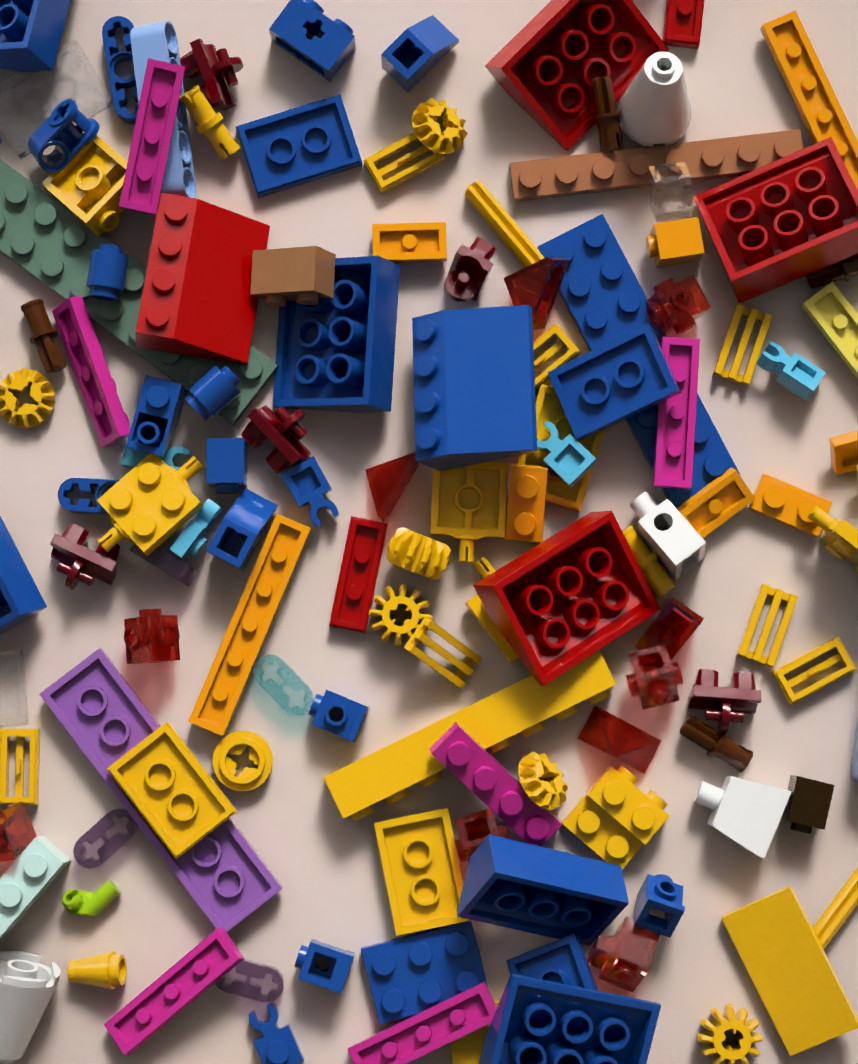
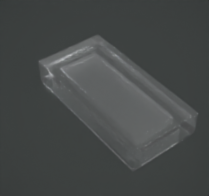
[0,650,29,728]

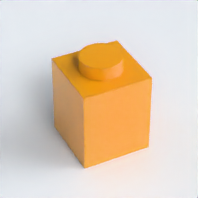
[646,217,704,268]

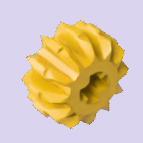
[386,528,451,580]
[369,584,433,648]
[697,1004,763,1064]

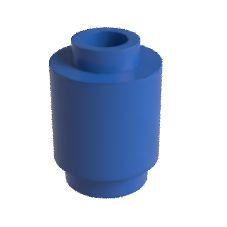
[86,244,129,301]
[185,365,241,420]

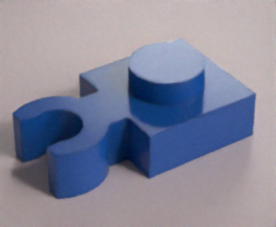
[281,456,339,527]
[249,1002,304,1064]

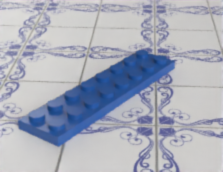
[537,214,740,507]

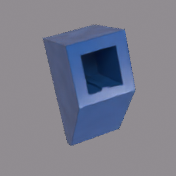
[381,15,459,93]
[126,375,187,457]
[206,488,278,571]

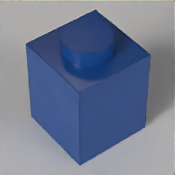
[206,438,247,494]

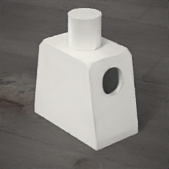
[630,492,706,580]
[693,776,791,859]

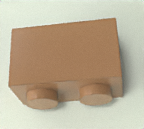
[250,246,336,307]

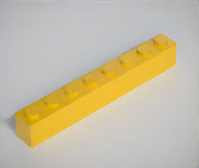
[323,650,617,821]

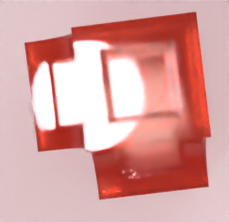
[587,916,660,993]

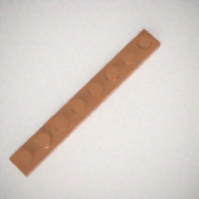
[509,129,803,202]

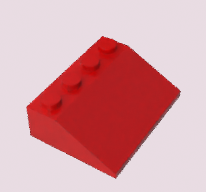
[485,0,669,151]
[693,137,858,304]
[135,193,270,366]
[473,511,661,686]

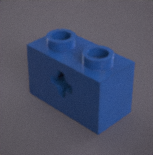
[269,0,356,82]

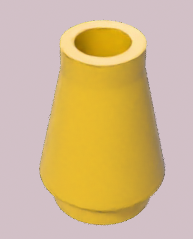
[67,951,127,990]

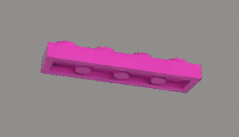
[118,58,185,216]
[52,296,130,448]
[652,337,700,490]
[429,722,562,847]
[104,928,245,1056]
[347,981,497,1064]

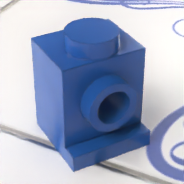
[308,689,369,742]
[634,874,685,938]
[294,939,355,994]

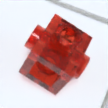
[645,275,711,335]
[124,609,180,664]
[626,644,683,710]
[454,808,510,863]

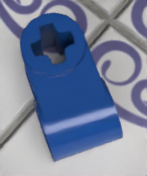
[28,99,99,173]

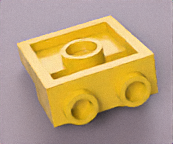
[41,135,128,237]
[561,765,669,870]

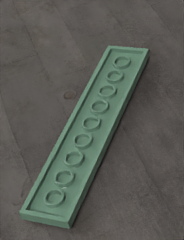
[0,159,278,426]

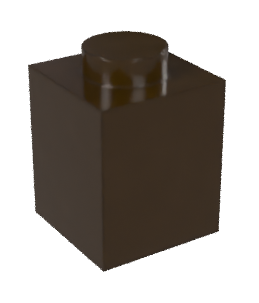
[781,775,835,834]

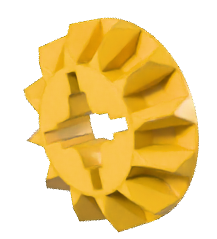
[412,98,468,154]
[0,368,55,428]
[212,731,273,791]
[518,751,568,810]

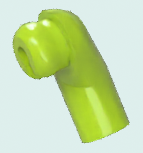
[62,880,121,917]

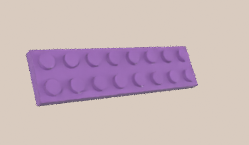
[39,648,283,932]

